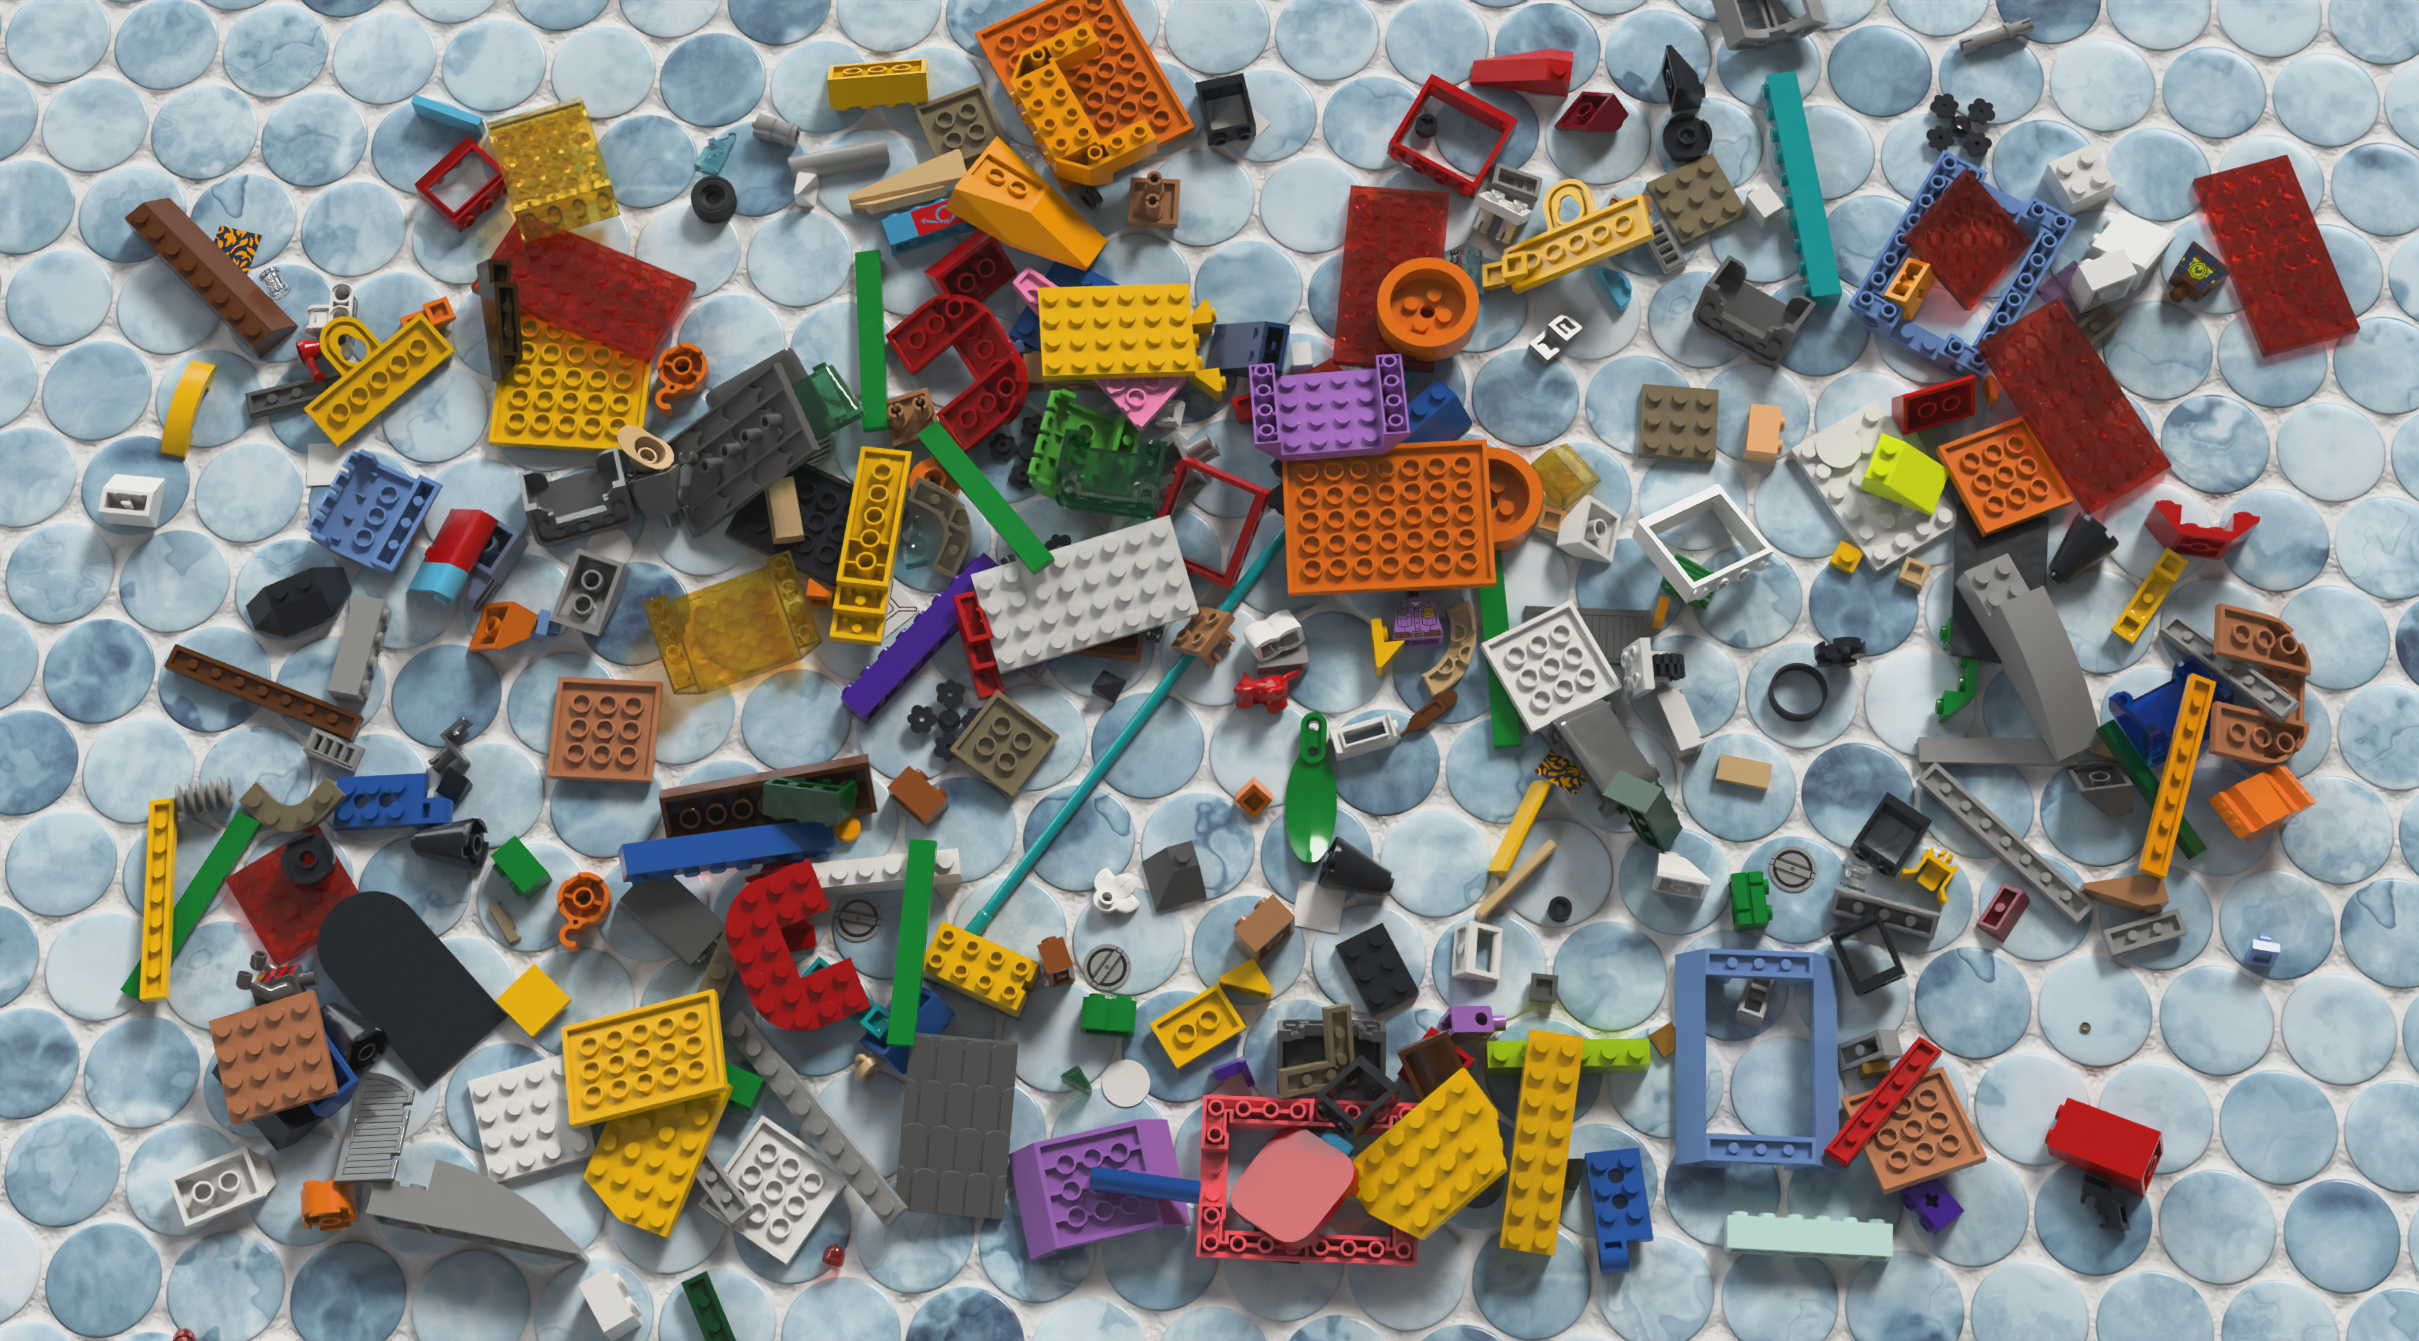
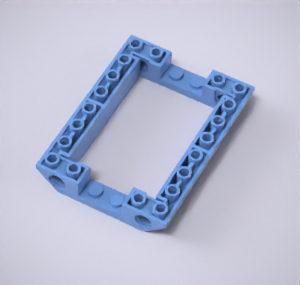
[1848,150,2077,379]
[1675,948,1840,1172]

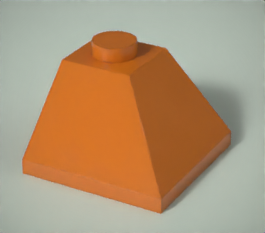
[468,601,538,652]

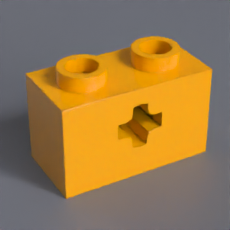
[1884,257,1935,320]

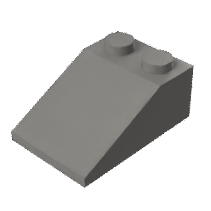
[550,548,631,637]

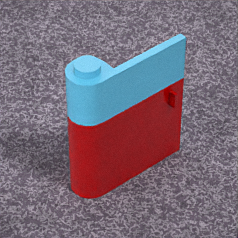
[408,509,499,605]

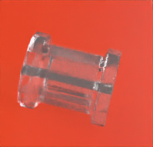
[259,267,291,300]

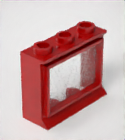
[414,135,514,233]

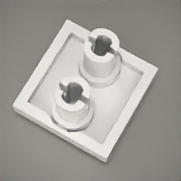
[1473,189,1532,244]

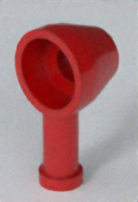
[296,340,325,382]

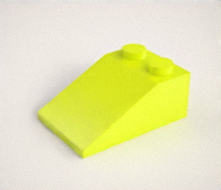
[1860,433,1949,516]

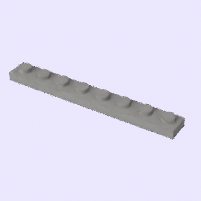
[1916,761,2095,925]

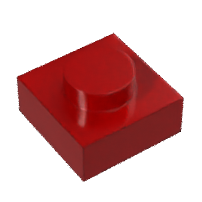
[1231,392,1253,425]

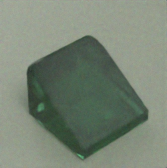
[1060,1066,1092,1096]

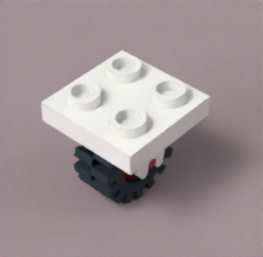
[1621,637,1686,700]

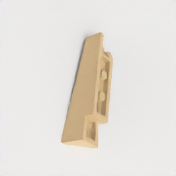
[848,149,967,214]

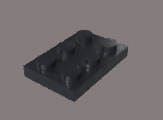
[1335,922,1419,1018]

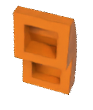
[400,296,456,331]

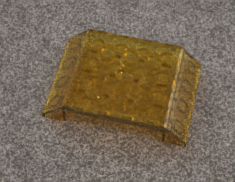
[485,96,620,243]
[642,550,823,695]

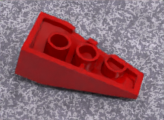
[1470,49,1574,97]

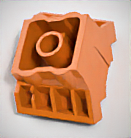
[2208,764,2317,843]

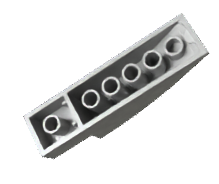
[1955,553,2103,763]
[366,1159,590,1265]

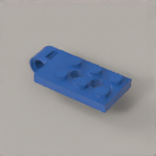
[333,773,454,831]
[1584,1148,1654,1275]

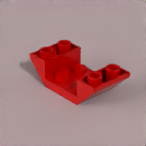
[2144,500,2260,560]

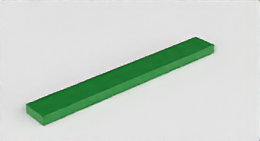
[855,249,889,433]
[917,421,1055,576]
[1478,549,1521,749]
[120,811,262,1004]
[887,839,938,1048]

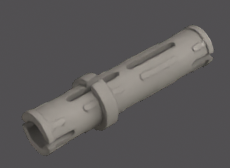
[1959,17,2034,55]

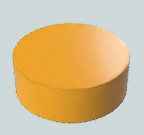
[834,816,861,842]

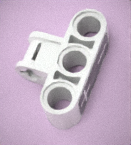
[305,282,358,359]

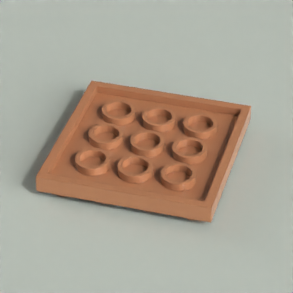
[547,677,663,784]
[209,990,339,1126]
[1841,1066,1987,1195]

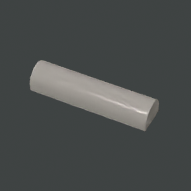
[788,138,891,183]
[1829,887,1940,940]

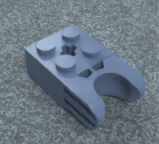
[465,509,529,612]

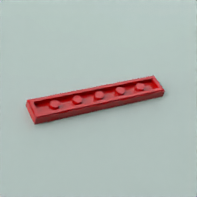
[1824,1036,1942,1169]

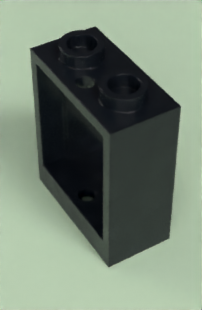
[1195,73,1256,146]
[1850,792,1932,878]
[1830,913,1908,997]
[1315,1055,1400,1142]

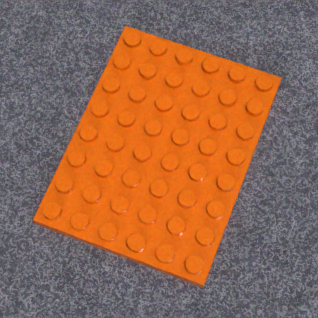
[975,0,1195,193]
[1282,439,1496,597]

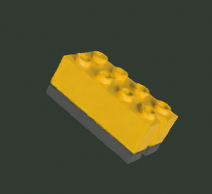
[923,921,1041,1021]

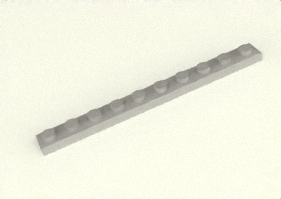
[722,1010,909,1227]

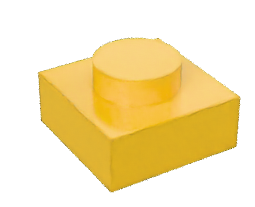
[1829,540,1864,576]

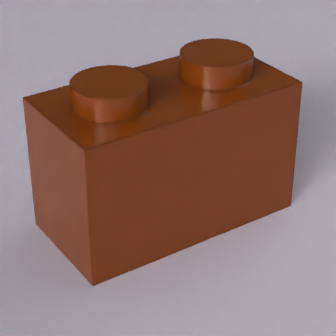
[887,766,949,829]
[1037,936,1075,988]

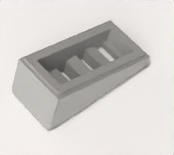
[1486,163,1543,201]
[1643,219,1687,276]
[303,728,365,773]
[1734,979,1776,1029]

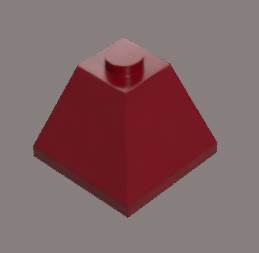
[1554,91,1629,132]

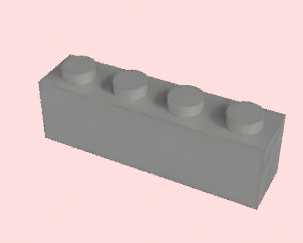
[327,594,392,704]

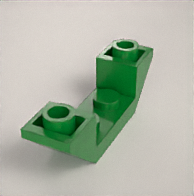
[1935,617,1978,724]

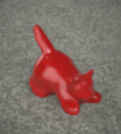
[1233,667,1303,714]

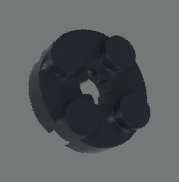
[1662,113,1712,162]
[1813,637,1867,668]
[281,833,336,887]

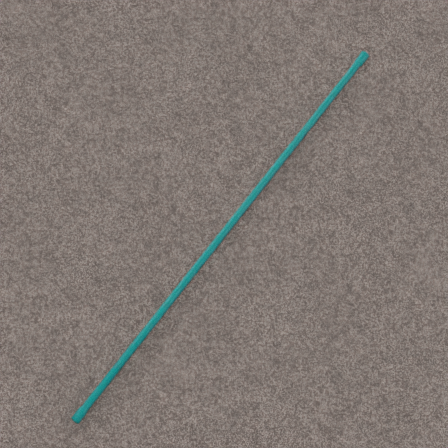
[964,357,1427,936]

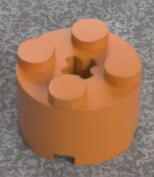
[300,1177,358,1231]

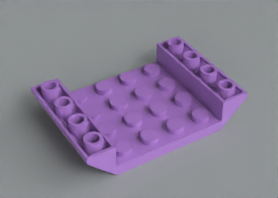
[1249,353,1410,462]
[1009,1119,1191,1261]

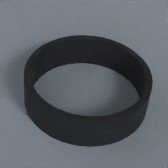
[1768,663,1828,722]

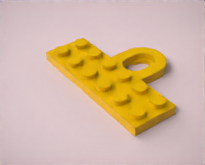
[1503,179,1655,295]
[304,313,455,448]

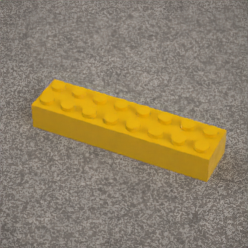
[1497,1029,1584,1256]

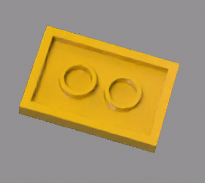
[1149,983,1246,1071]

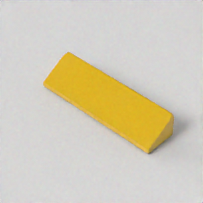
[1488,780,1552,879]

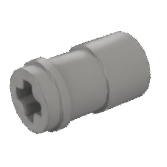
[752,114,801,147]

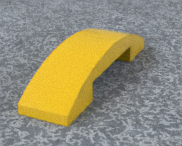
[160,361,217,458]
[2110,548,2189,645]

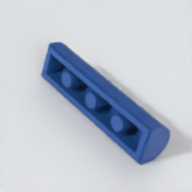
[1089,1166,1202,1204]

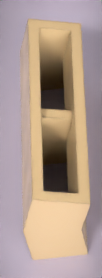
[764,476,805,544]

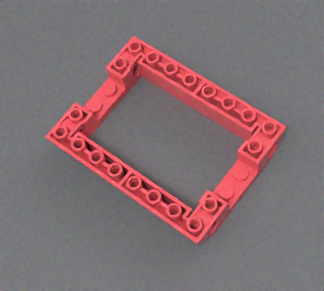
[1196,1095,1419,1266]

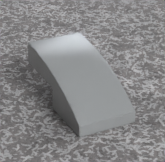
[1527,312,1583,365]

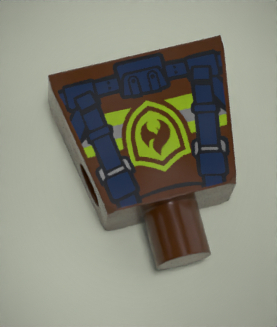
[2169,241,2231,303]

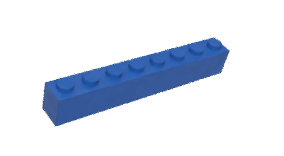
[618,821,836,885]

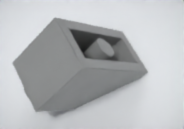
[1838,1029,1903,1071]

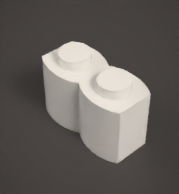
[1243,609,1305,662]

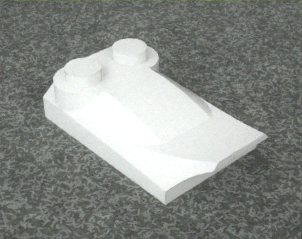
[168,1146,277,1229]

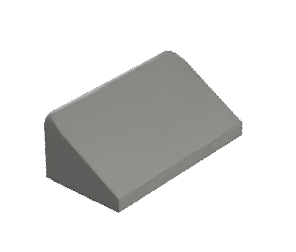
[1255,643,1309,675]

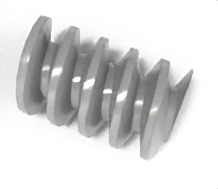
[175,777,235,816]

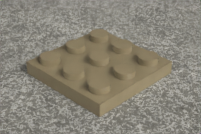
[913,82,1009,164]
[1645,153,1748,247]
[1638,384,1719,463]
[949,690,1060,798]

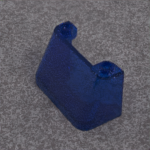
[2108,655,2234,767]

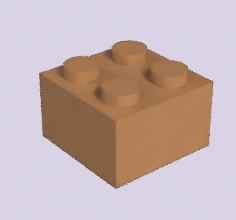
[1234,894,1295,964]

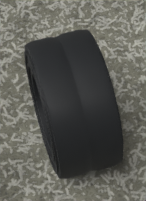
[691,176,737,224]

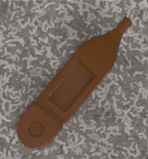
[1399,689,1458,738]

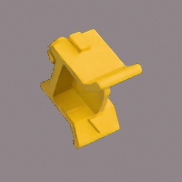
[1898,848,1959,909]

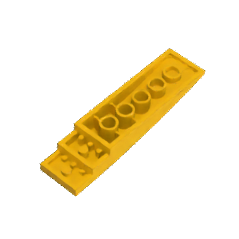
[829,446,912,647]

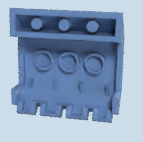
[305,449,443,573]

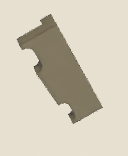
[488,901,521,946]

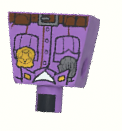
[1393,590,1443,648]
[1440,1006,1506,1045]

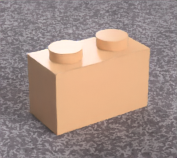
[1744,403,1785,464]

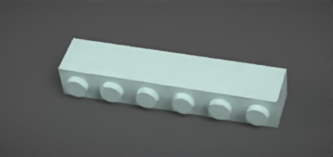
[1724,1211,1893,1262]

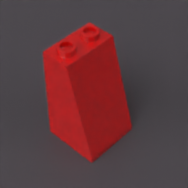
[2045,1097,2164,1198]

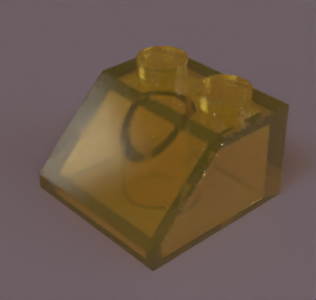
[1531,443,1601,511]

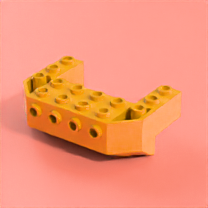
[1009,21,1157,186]

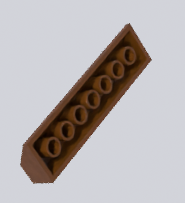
[124,198,298,359]
[659,754,878,838]

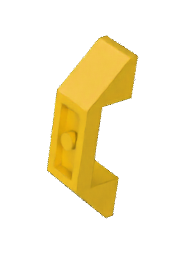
[1188,299,1227,402]

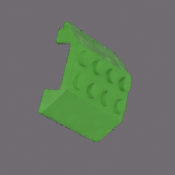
[1027,389,1143,515]

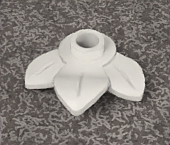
[1093,868,1140,914]

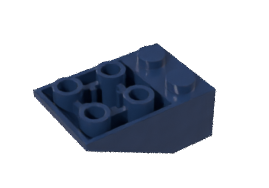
[1207,321,1290,378]

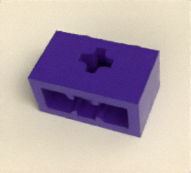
[1900,1178,1964,1236]

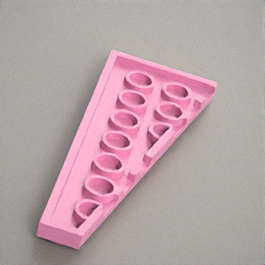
[1012,266,1188,432]

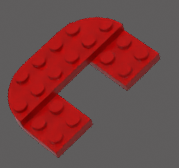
[885,294,1029,455]
[725,859,871,1033]

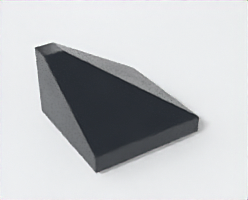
[1091,670,1127,704]

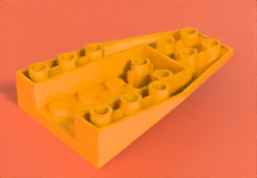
[946,136,1107,271]

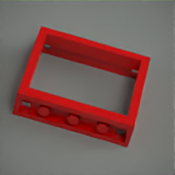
[1387,73,1518,199]
[1155,456,1272,589]

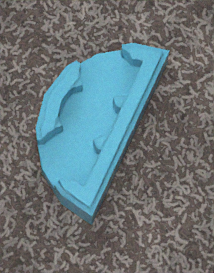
[1594,267,1632,313]

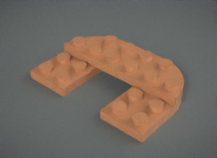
[2209,603,2311,768]

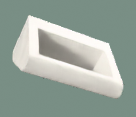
[1451,920,1503,982]

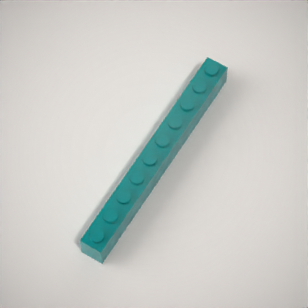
[1761,71,1842,307]

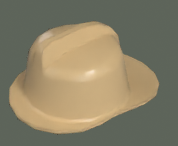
[617,425,674,473]

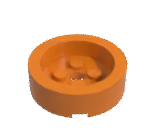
[1377,257,1479,361]
[1487,447,1543,552]

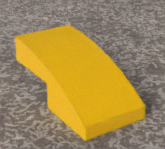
[1482,251,1528,291]

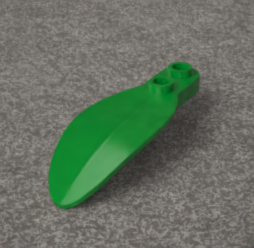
[1285,712,1337,864]

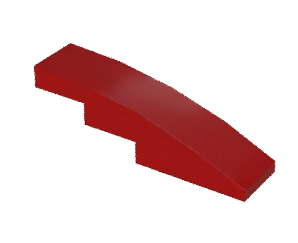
[952,591,1005,701]

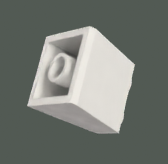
[2087,211,2176,291]

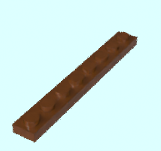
[164,644,364,742]

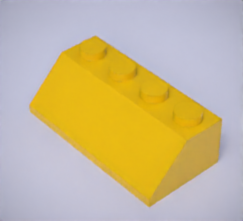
[827,59,929,111]

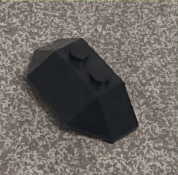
[246,567,353,638]

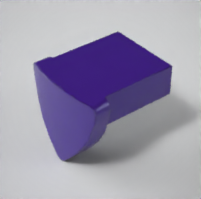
[1211,1057,1255,1088]

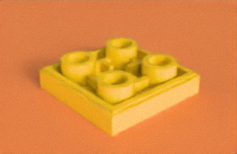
[495,963,572,1039]

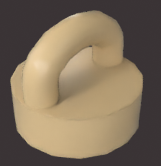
[855,1054,881,1083]

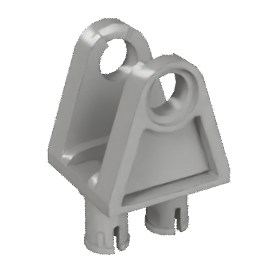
[1138,430,1222,500]

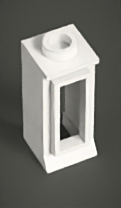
[1654,687,1705,759]
[1329,713,1400,762]

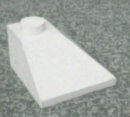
[1556,495,1621,563]
[1652,852,1711,900]

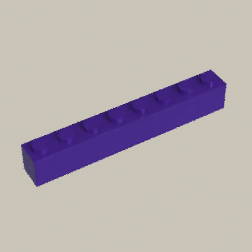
[841,552,999,725]

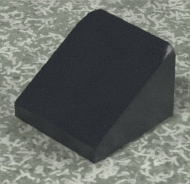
[436,766,473,806]
[1564,1158,1585,1191]

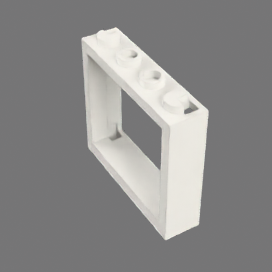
[1632,484,1774,603]

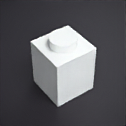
[1744,183,1785,229]

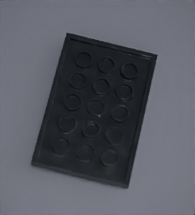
[725,462,909,588]

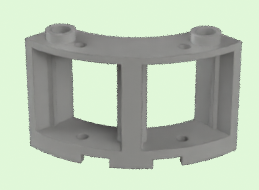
[1712,0,1828,51]

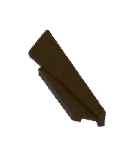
[476,259,523,382]

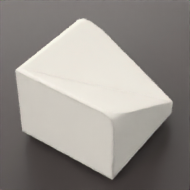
[794,172,819,207]
[1291,341,1313,375]

